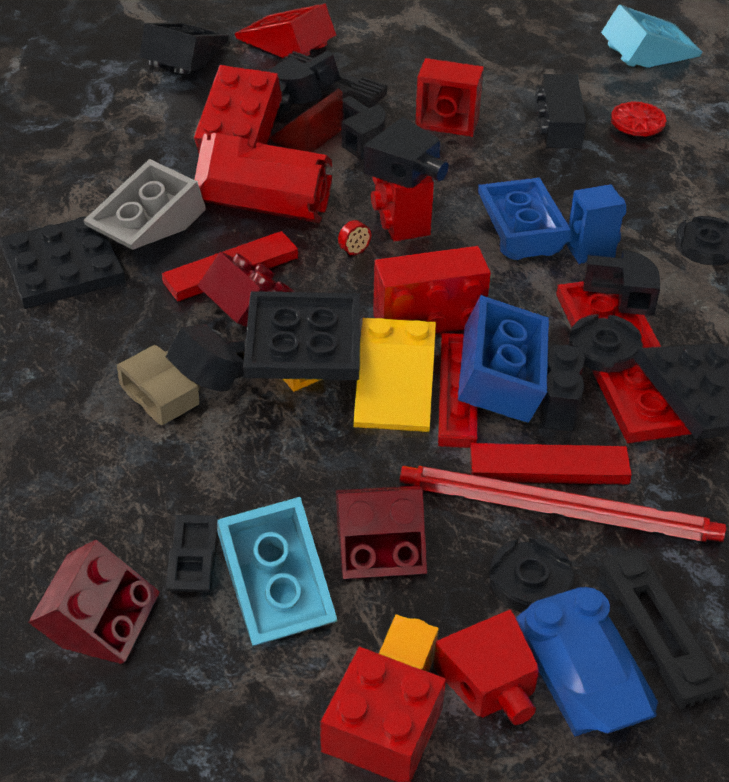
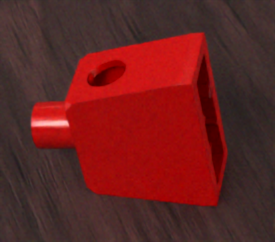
[433,610,539,725]

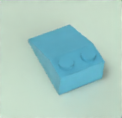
[601,4,703,68]
[217,497,338,647]

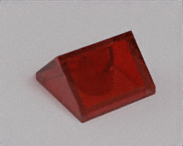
[270,88,343,153]

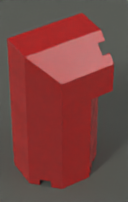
[194,133,332,223]

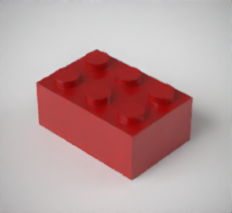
[194,65,282,154]
[373,246,491,334]

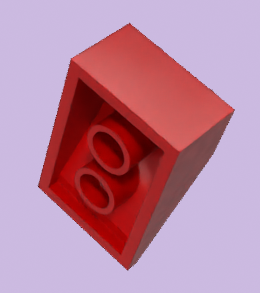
[234,3,336,58]

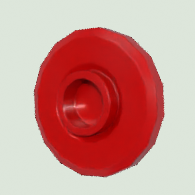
[611,102,667,136]

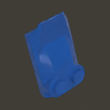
[478,178,571,260]
[516,587,658,737]

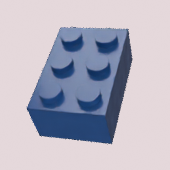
[458,295,549,423]

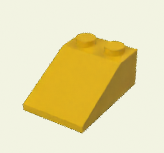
[354,318,436,432]

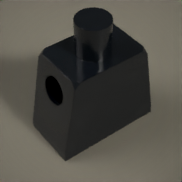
[364,117,449,188]

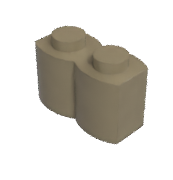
[117,345,200,425]

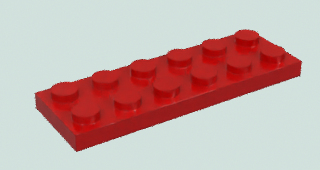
[556,281,692,443]

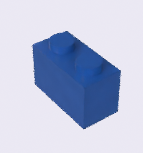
[566,184,626,264]

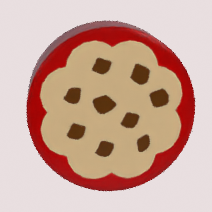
[338,220,371,255]

